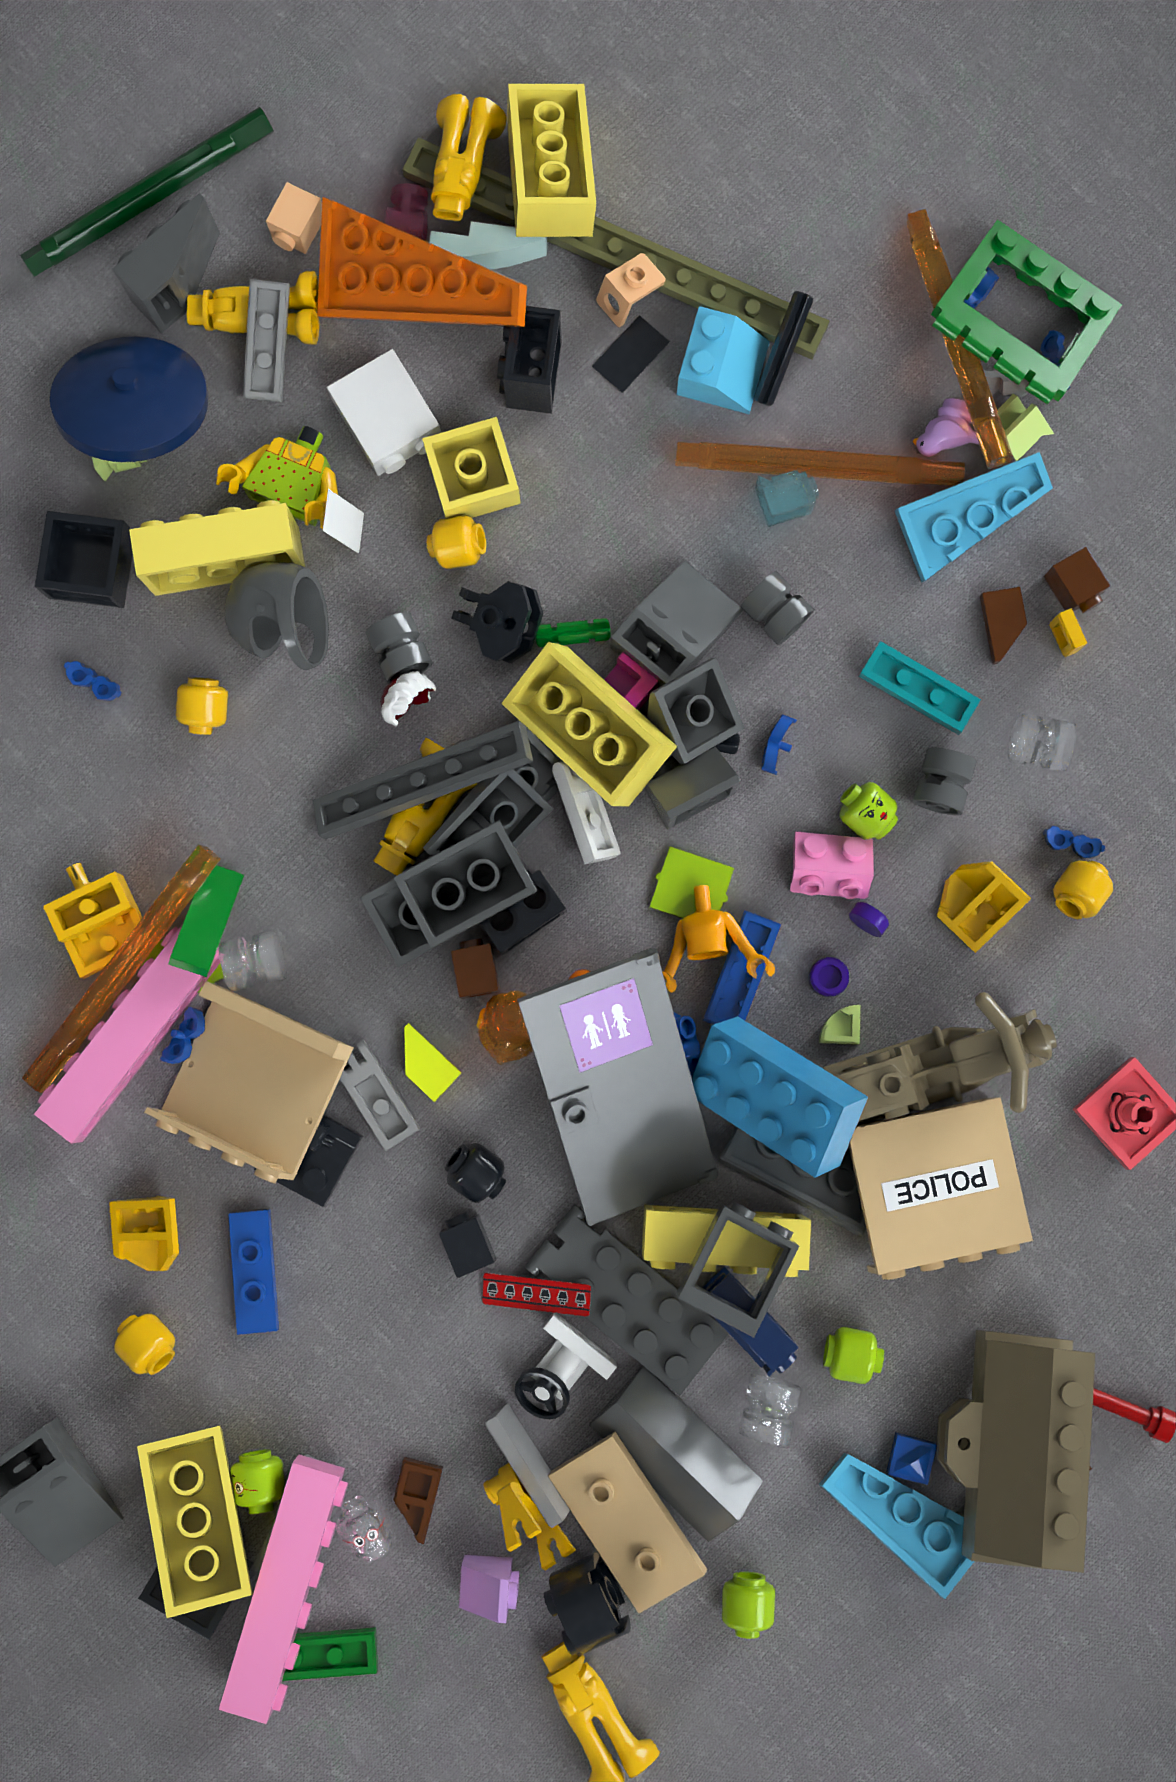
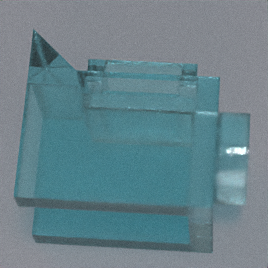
[755,469,819,527]

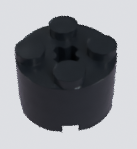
[544,1552,631,1655]

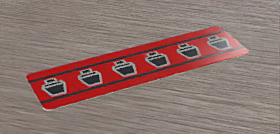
[482,1273,591,1317]

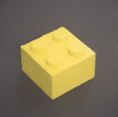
[422,417,521,518]

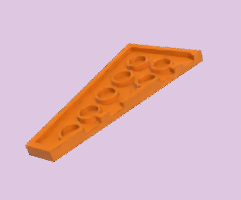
[317,197,527,327]

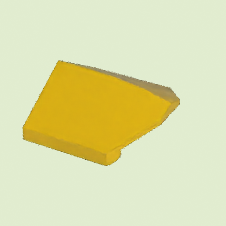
[937,861,1031,953]
[109,1196,179,1271]

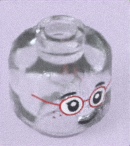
[335,1496,396,1562]

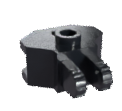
[451,581,544,663]

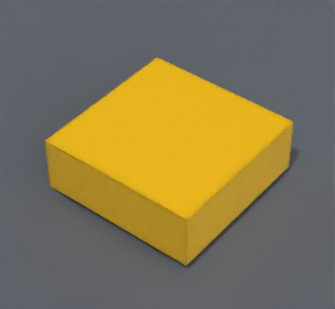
[1049,608,1087,657]

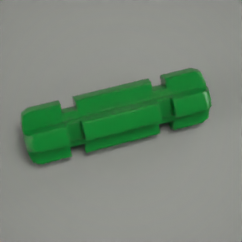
[536,618,611,647]

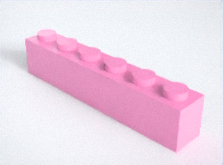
[34,924,228,1144]
[219,1454,348,1724]

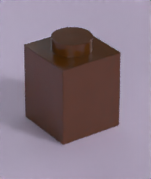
[1043,547,1110,613]
[451,938,500,999]

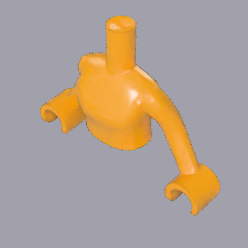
[662,885,775,993]

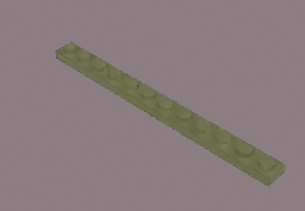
[402,137,830,360]

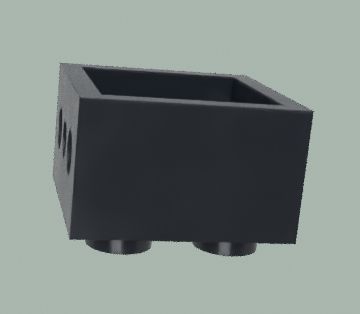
[497,306,562,414]
[35,511,133,608]

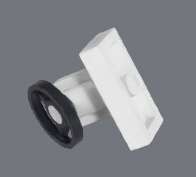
[515,1313,617,1420]

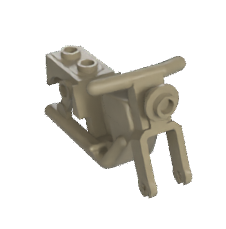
[822,992,1057,1125]

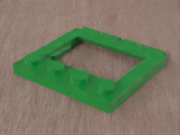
[930,219,1122,405]

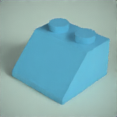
[677,306,770,414]

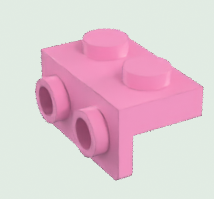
[790,832,874,899]

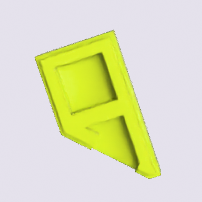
[404,1023,462,1102]

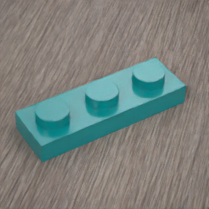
[858,641,981,735]

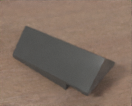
[423,727,561,857]
[360,821,537,967]
[589,1365,763,1542]

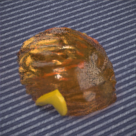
[476,990,533,1065]

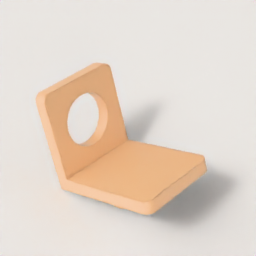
[596,253,666,327]

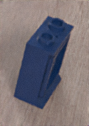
[702,1266,799,1377]

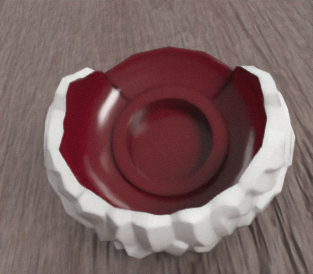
[380,671,436,727]

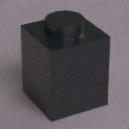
[439,1212,496,1278]

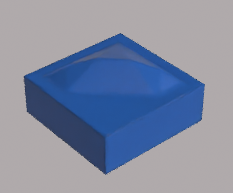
[886,1432,937,1485]

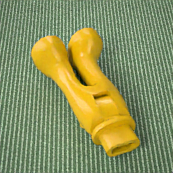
[431,94,507,221]
[187,271,320,345]
[373,738,477,876]
[541,1641,660,1782]

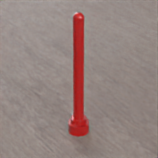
[1093,1388,1176,1443]

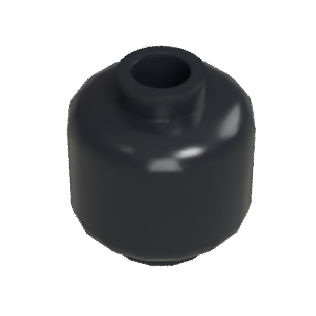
[445,1143,506,1203]

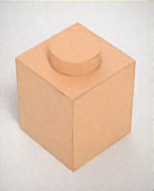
[266,182,322,254]

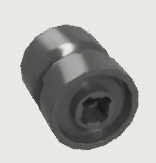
[741,571,815,645]
[365,612,433,683]
[912,747,977,815]

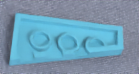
[894,452,1053,582]
[819,1453,974,1599]

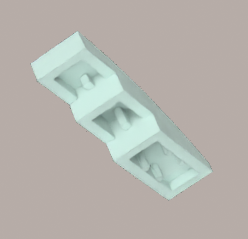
[429,221,548,269]

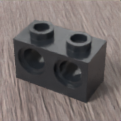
[480,869,567,956]

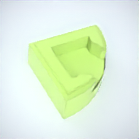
[819,1005,861,1045]

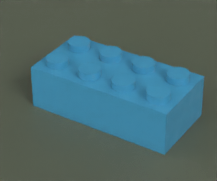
[692,1017,868,1178]

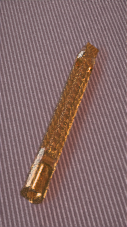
[907,209,1014,469]
[675,442,965,486]
[22,844,221,1093]

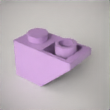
[459,1555,519,1623]

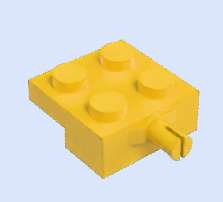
[43,863,155,979]

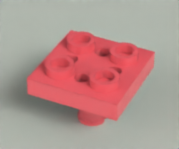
[1073,1057,1176,1170]

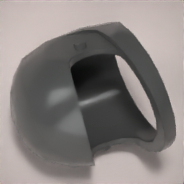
[225,561,329,670]

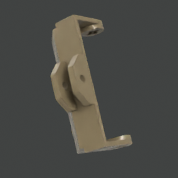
[936,1330,1095,1573]

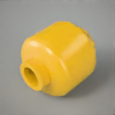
[426,515,486,569]
[176,677,228,735]
[1053,860,1113,919]
[114,1313,175,1375]

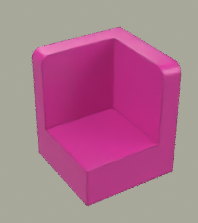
[604,652,658,711]

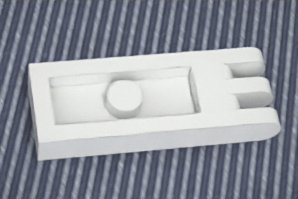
[552,762,621,864]

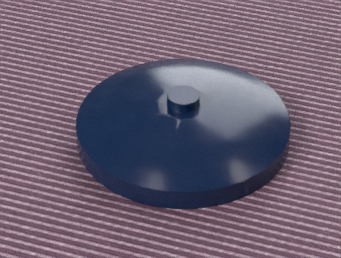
[50,336,208,462]

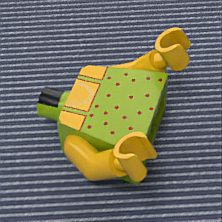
[216,426,339,529]

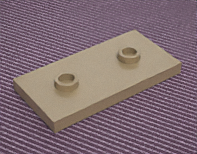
[548,1432,707,1613]

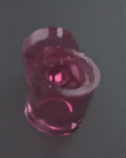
[385,183,429,241]

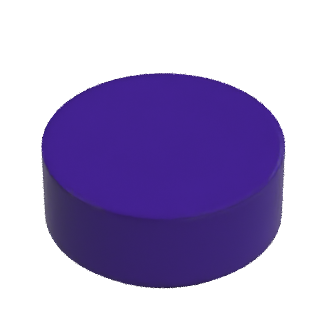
[849,902,889,937]
[809,957,849,997]

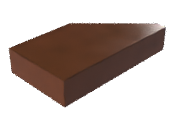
[980,587,1027,665]
[393,1457,443,1544]

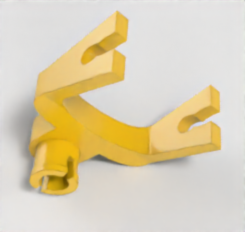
[483,1462,576,1571]

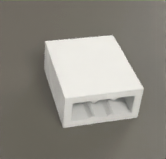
[327,349,441,476]

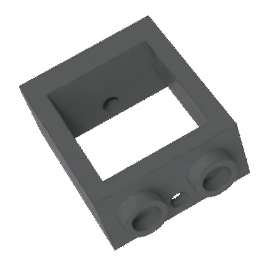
[677,1202,799,1338]

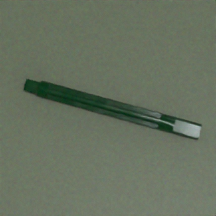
[20,107,274,277]

